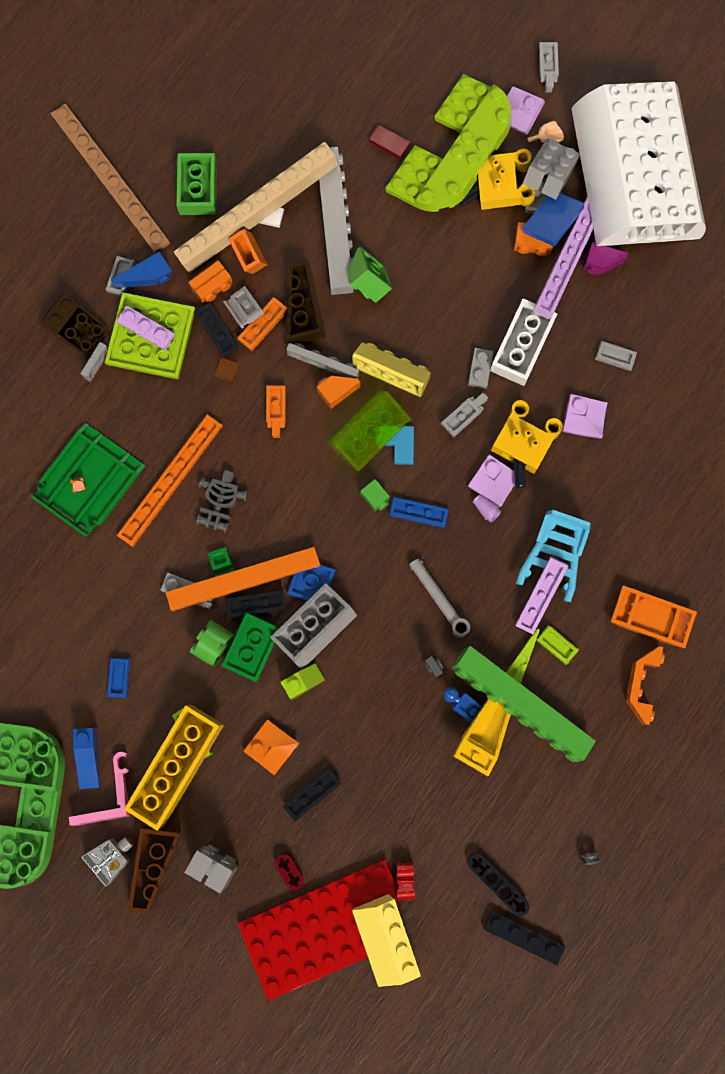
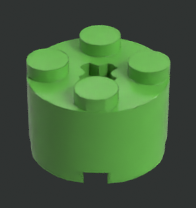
[190,620,234,667]

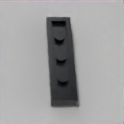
[483,910,565,966]

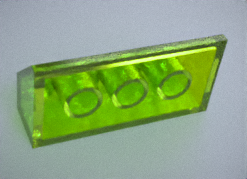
[327,390,411,472]

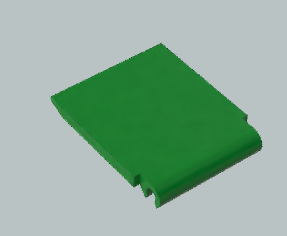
[31,423,146,537]

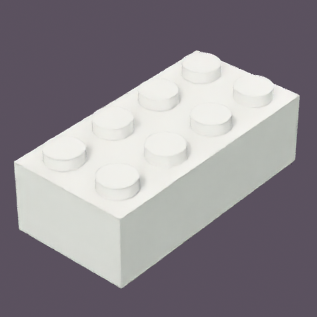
[490,299,557,386]

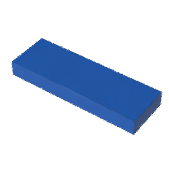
[389,496,449,528]

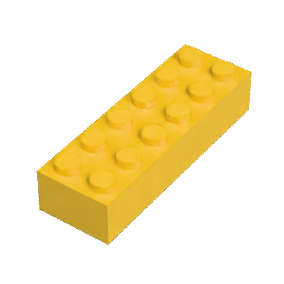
[124,705,224,831]

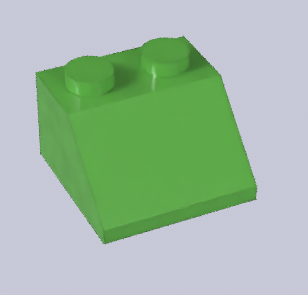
[348,247,392,302]

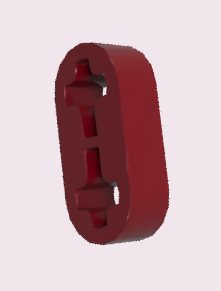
[275,854,304,890]

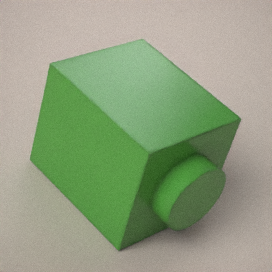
[360,479,390,511]

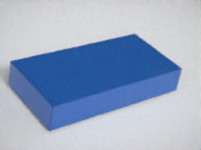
[107,658,131,698]

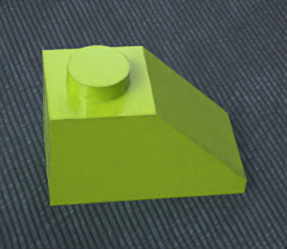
[281,663,325,700]

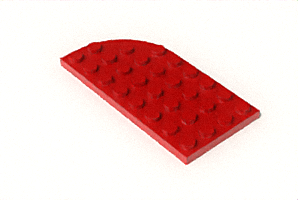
[238,859,398,1001]

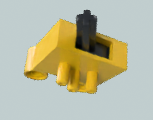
[458,149,535,210]
[491,400,563,489]

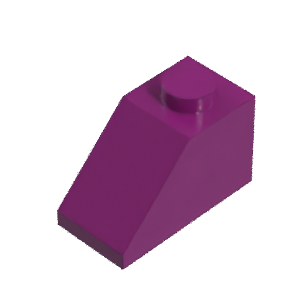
[583,242,628,275]

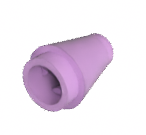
[473,494,501,522]

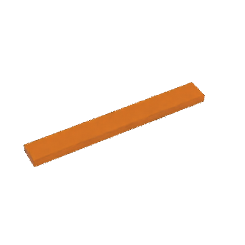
[117,414,223,547]
[166,547,320,611]

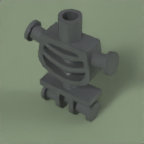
[196,470,248,533]

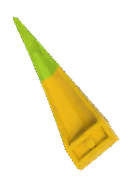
[453,629,539,776]

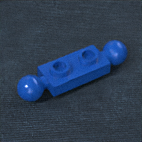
[443,687,482,724]

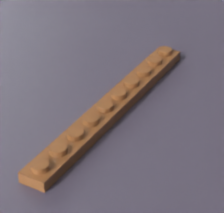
[51,103,170,254]

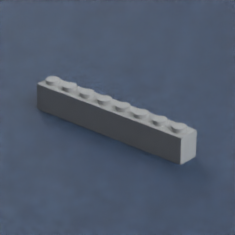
[319,147,354,295]

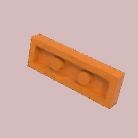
[237,297,288,351]

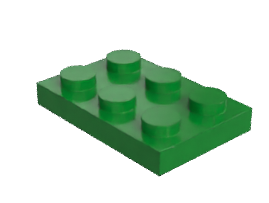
[220,613,279,682]

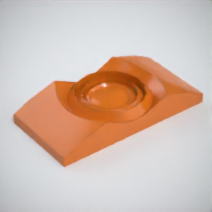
[610,585,697,648]

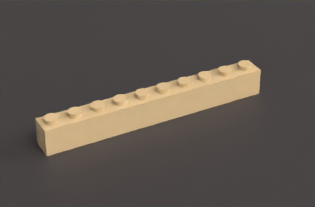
[174,142,338,274]

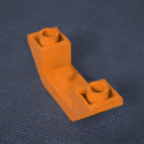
[626,647,665,725]

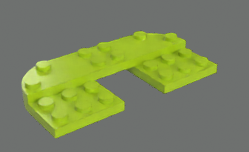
[385,74,512,212]

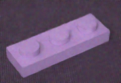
[117,306,175,351]

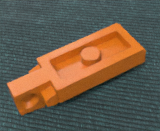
[266,385,286,438]

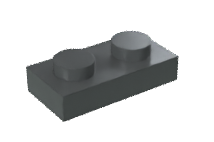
[424,656,443,679]

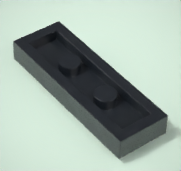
[194,303,239,360]
[226,590,286,619]
[283,768,341,822]

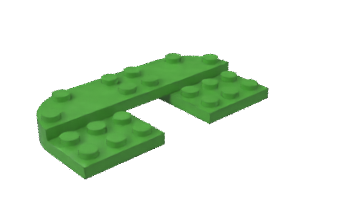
[0,723,65,889]

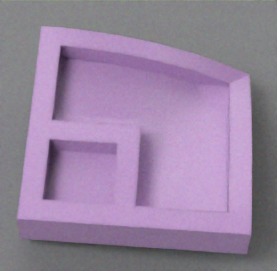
[507,86,545,135]
[562,394,607,439]
[468,455,514,507]

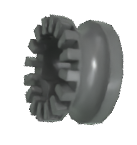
[581,852,601,865]

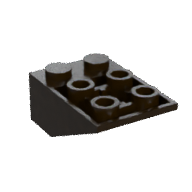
[38,293,109,358]

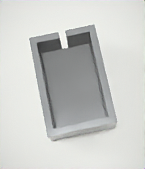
[523,138,580,199]
[184,845,239,893]

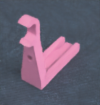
[69,752,131,826]

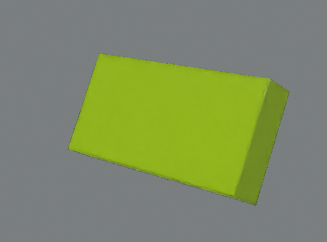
[536,625,579,665]

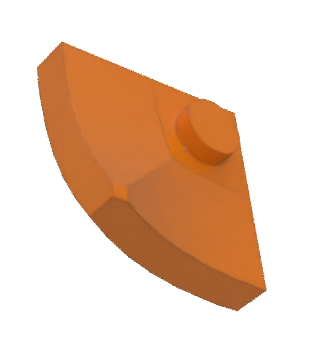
[243,720,299,775]

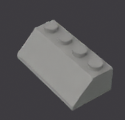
[270,583,357,670]

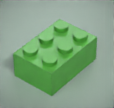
[177,153,217,215]

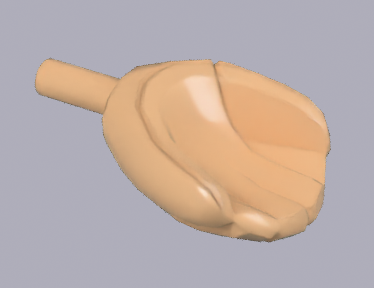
[528,121,564,143]

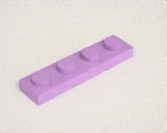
[516,556,568,634]

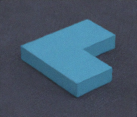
[376,426,414,465]

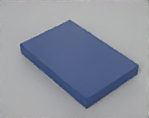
[522,193,584,247]

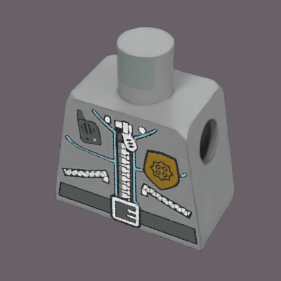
[81,837,133,887]

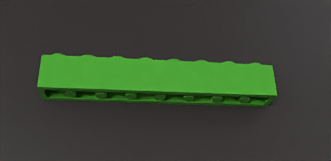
[452,646,596,762]

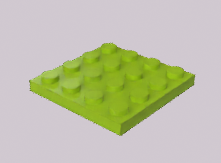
[105,292,196,380]

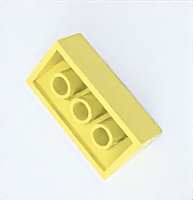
[352,342,431,397]
[352,894,421,987]

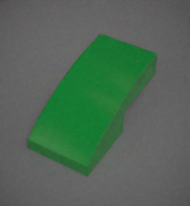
[207,547,234,577]

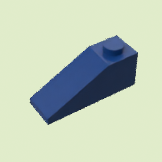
[111,252,172,288]
[73,728,100,789]

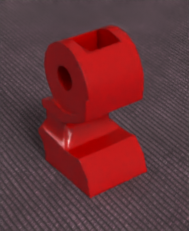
[396,861,415,900]

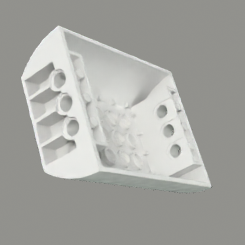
[571,82,706,246]

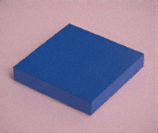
[287,564,336,601]

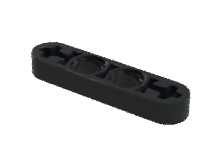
[468,853,529,916]

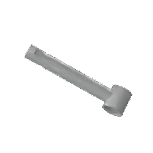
[409,558,470,638]

